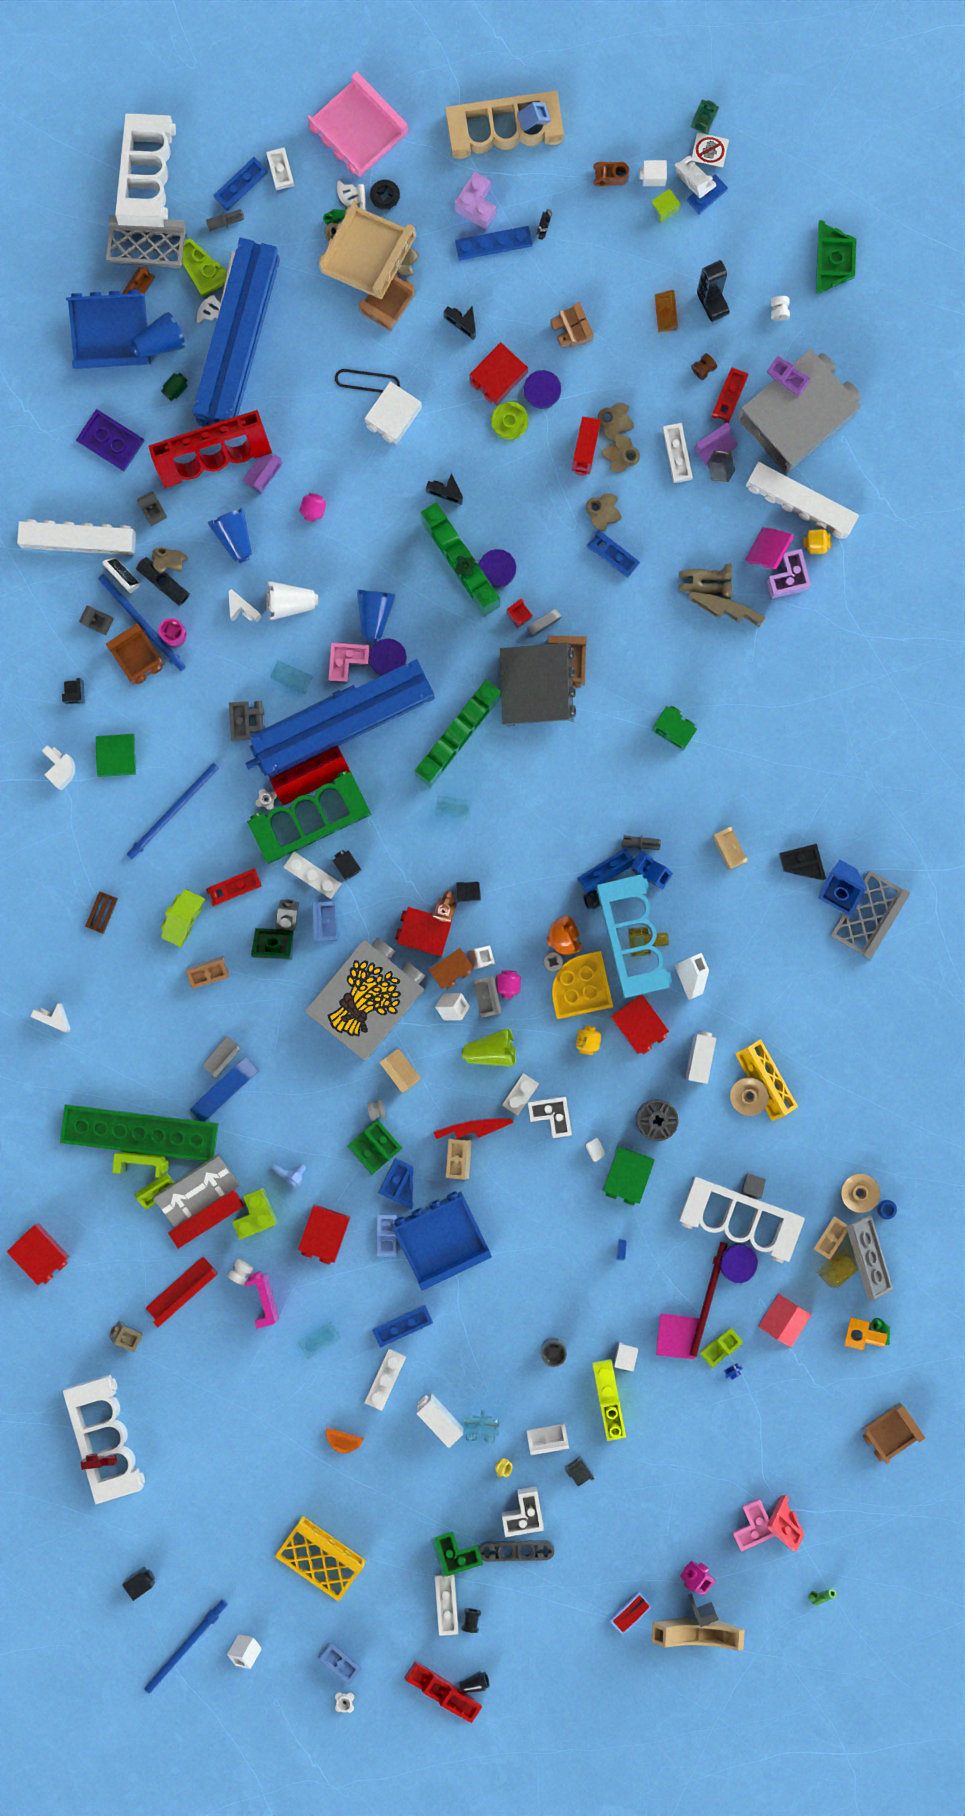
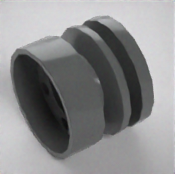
[636,1099,679,1141]

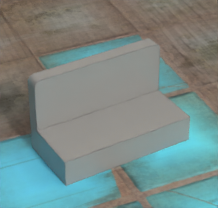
[202,1036,242,1078]

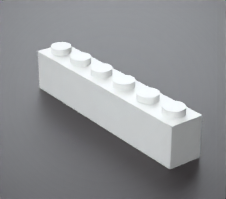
[746,461,859,539]
[17,519,136,556]

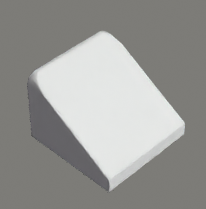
[468,945,495,970]
[585,1138,605,1162]

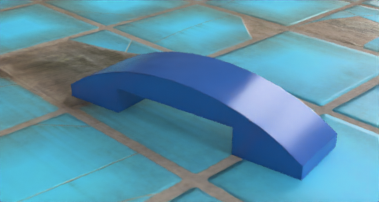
[190,1057,259,1122]

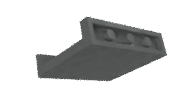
[500,643,576,727]

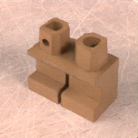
[550,302,594,348]

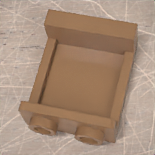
[358,274,415,332]
[548,635,587,688]
[861,1402,925,1464]

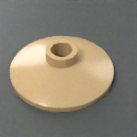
[730,1077,769,1116]
[841,1174,880,1213]

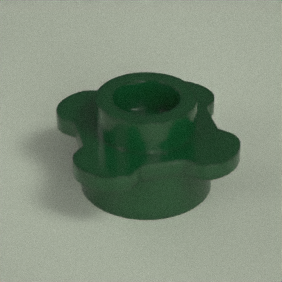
[455,556,475,576]

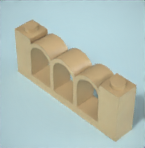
[445,90,564,159]

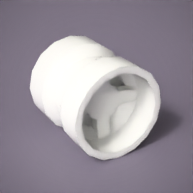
[770,296,790,321]
[227,1259,254,1286]

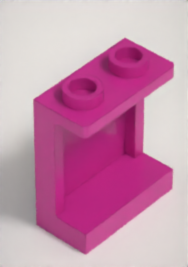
[244,1271,279,1329]

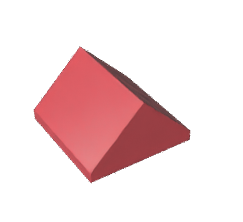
[758,1293,812,1347]

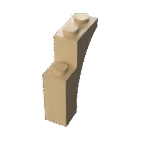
[651,1617,745,1651]

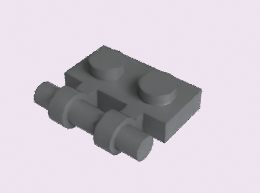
[229,701,265,741]

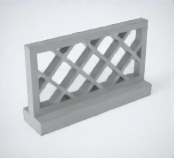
[106,215,187,268]
[831,871,910,960]

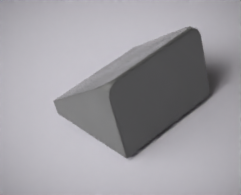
[741,1173,766,1198]

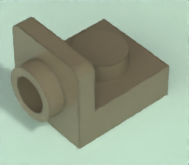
[110,1321,143,1352]

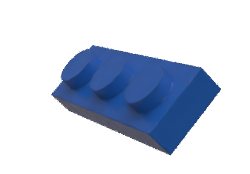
[213,157,268,211]
[577,848,634,893]
[372,1305,433,1348]

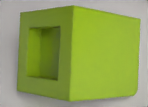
[652,188,681,223]

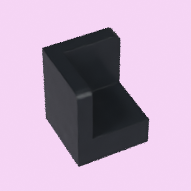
[62,678,85,704]
[456,882,481,903]

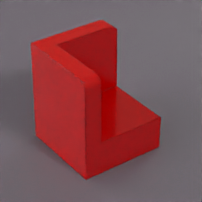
[506,598,533,628]

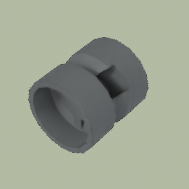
[541,1337,567,1367]

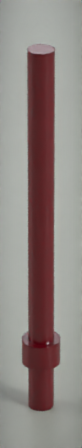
[689,1242,728,1357]

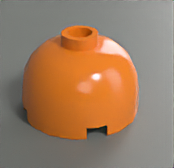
[547,915,582,955]

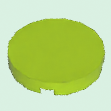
[491,401,529,440]

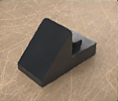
[443,306,476,340]
[426,473,463,505]

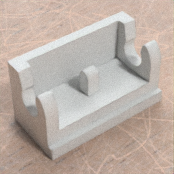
[675,156,716,198]
[527,1423,569,1455]

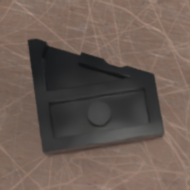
[779,844,826,880]

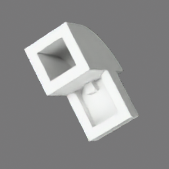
[42,746,75,791]

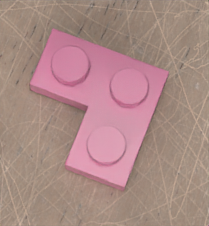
[328,643,370,683]
[732,1498,775,1552]

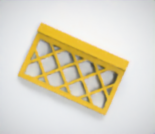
[275,1516,366,1602]

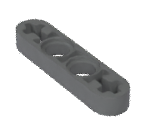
[479,1540,554,1562]

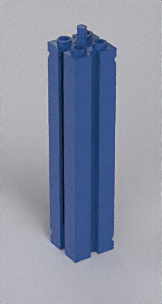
[192,237,280,427]
[245,659,435,778]

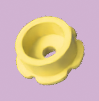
[495,1458,513,1477]

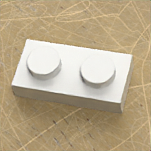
[266,148,295,191]
[502,1073,539,1116]

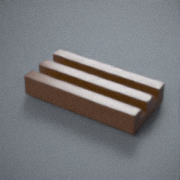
[85,891,118,934]

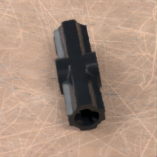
[136,557,190,607]

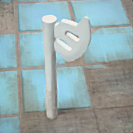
[337,180,366,211]
[196,251,235,323]

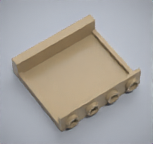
[319,200,416,299]

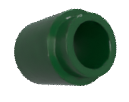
[161,372,188,401]

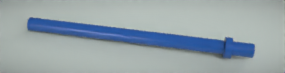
[98,574,186,672]
[127,763,219,859]

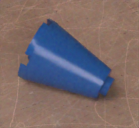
[129,312,185,358]
[207,508,252,563]
[357,590,395,642]

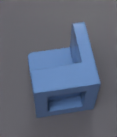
[517,102,551,131]

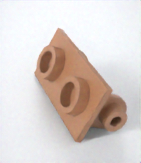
[432,890,457,922]

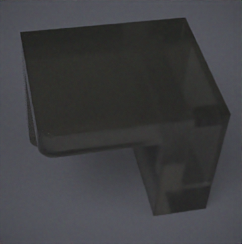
[707,451,735,482]
[565,1456,595,1486]

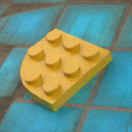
[552,951,613,1019]

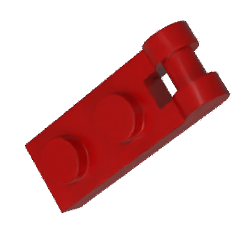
[711,367,749,424]
[206,868,262,907]

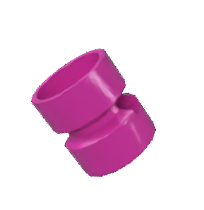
[159,618,187,647]

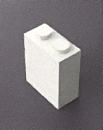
[365,381,422,444]
[685,1031,716,1084]
[416,1393,464,1448]

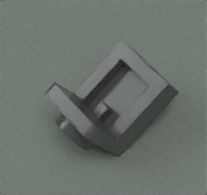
[137,491,168,526]
[79,605,114,635]
[276,899,299,931]

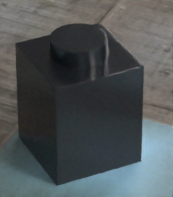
[332,850,362,881]
[122,1566,155,1601]

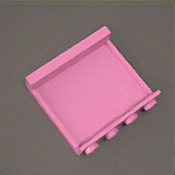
[307,71,409,178]

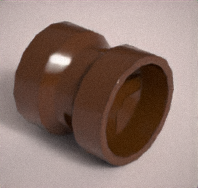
[691,353,718,380]

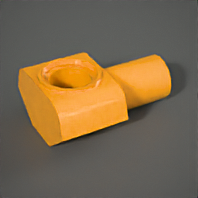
[844,1317,887,1350]

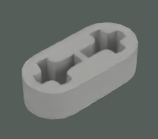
[527,609,562,637]

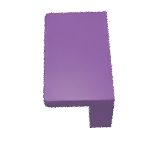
[694,423,738,466]
[243,454,283,494]

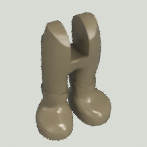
[678,563,732,599]

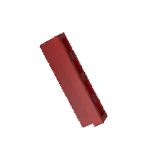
[270,746,351,805]
[146,1257,218,1328]

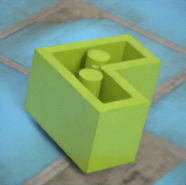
[161,889,205,948]
[232,1188,278,1240]

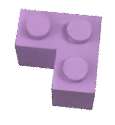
[454,171,496,230]
[766,549,811,599]

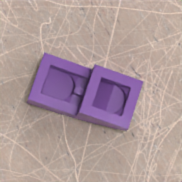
[767,356,810,396]

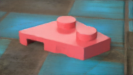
[767,1495,804,1551]

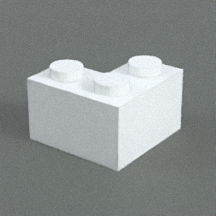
[527,1096,572,1138]
[502,1486,544,1537]

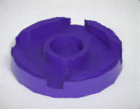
[524,370,561,409]
[479,549,517,587]
[369,638,407,675]
[720,1244,758,1283]

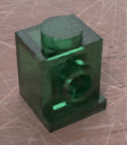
[691,99,719,135]

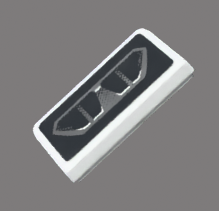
[102,558,141,594]

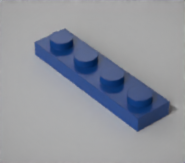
[455,226,532,261]

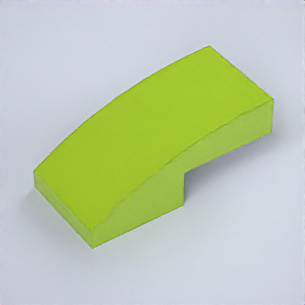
[699,1327,743,1368]

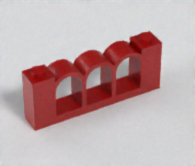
[148,409,272,489]

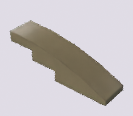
[687,592,766,627]

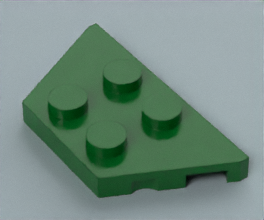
[816,220,856,294]

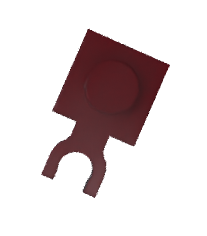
[80,1453,117,1470]

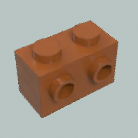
[429,948,473,990]

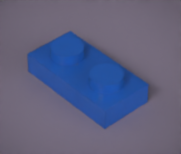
[687,174,728,214]

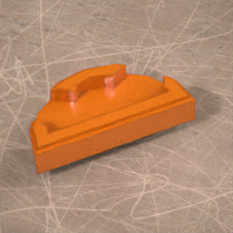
[326,1427,364,1453]

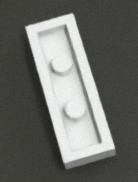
[662,423,693,483]
[284,852,342,899]
[365,1348,406,1411]
[435,1574,459,1636]

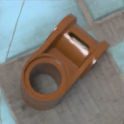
[593,162,629,187]

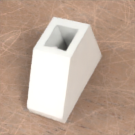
[674,953,709,1000]

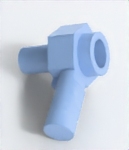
[272,1164,307,1188]

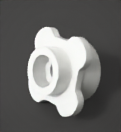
[255,789,277,810]
[335,1692,355,1713]

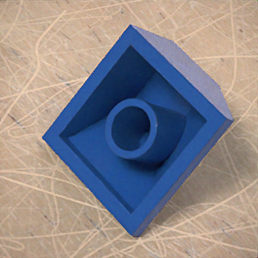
[818,860,867,917]

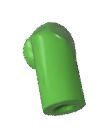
[808,1589,837,1605]

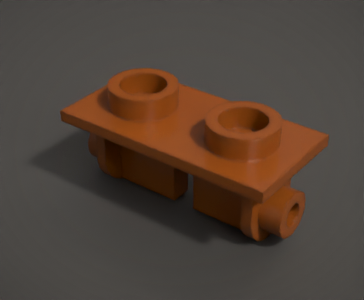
[122,266,155,294]

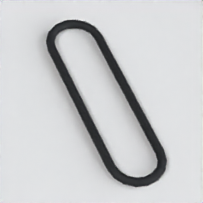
[335,369,400,393]

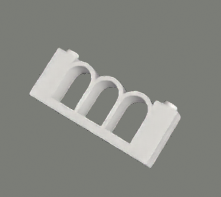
[115,114,176,227]
[678,1176,805,1263]
[63,1374,145,1504]

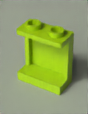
[112,1151,169,1178]

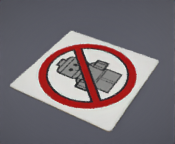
[691,133,729,168]

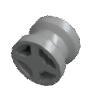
[543,952,563,972]
[367,1099,386,1121]

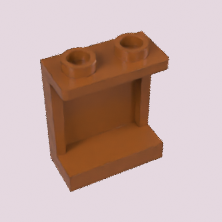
[106,623,165,685]

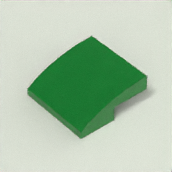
[96,734,136,777]
[347,1119,403,1175]

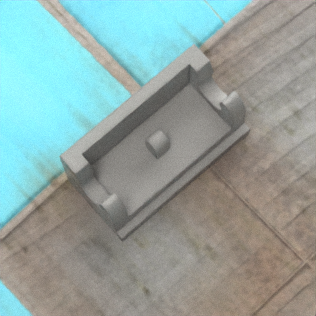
[473,976,502,1018]

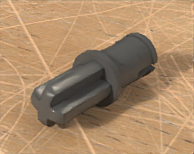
[206,209,244,232]
[622,835,661,851]

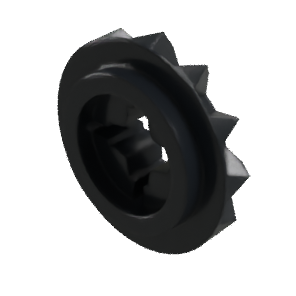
[370,179,400,210]
[536,209,552,240]

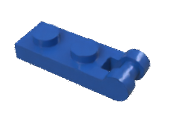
[586,530,640,578]

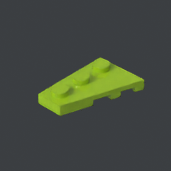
[177,238,227,298]

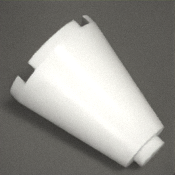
[266,582,318,620]

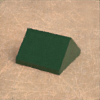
[251,928,294,960]

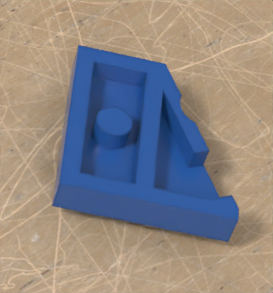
[378,1158,413,1209]

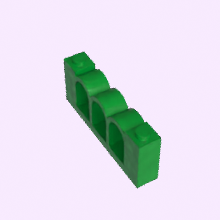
[420,502,500,617]
[414,679,501,788]
[247,771,372,864]

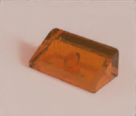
[655,290,678,332]

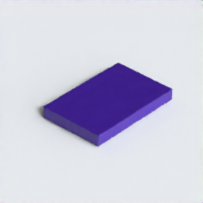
[76,409,145,472]

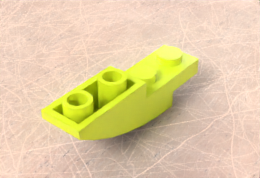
[592,1359,626,1441]

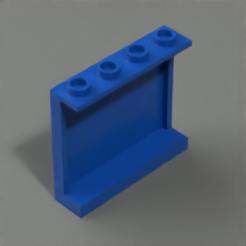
[66,290,151,369]
[391,1191,492,1291]

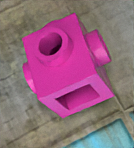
[680,1561,716,1596]

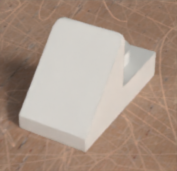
[229,589,262,622]
[30,1003,71,1032]

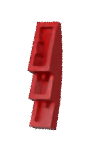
[433,1118,513,1139]
[168,1189,245,1249]
[404,1661,482,1723]

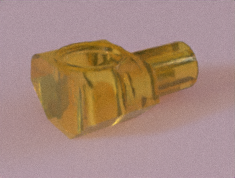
[628,927,669,957]

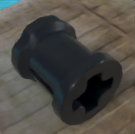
[461,1608,481,1633]

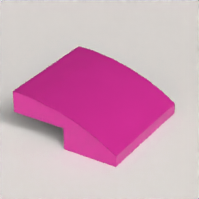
[745,527,794,569]
[656,1313,699,1360]

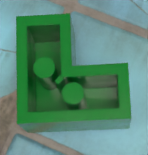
[651,706,697,751]
[431,1532,483,1578]

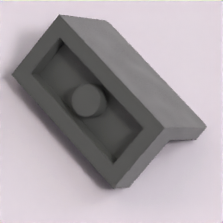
[688,1593,719,1627]

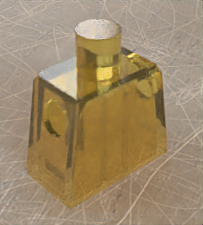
[817,1249,858,1288]

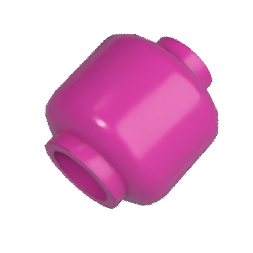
[299,492,326,522]
[496,970,521,999]

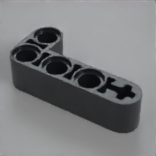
[697,260,730,322]

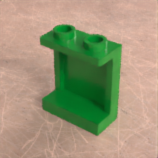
[602,1146,655,1205]

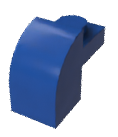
[631,851,673,889]

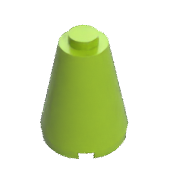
[461,1028,516,1067]

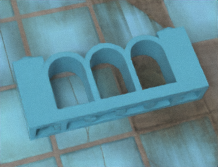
[596,874,672,999]

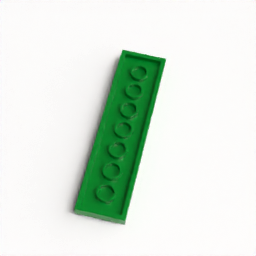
[60,1104,219,1161]

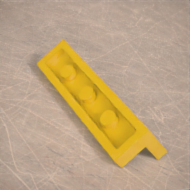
[735,1039,798,1121]

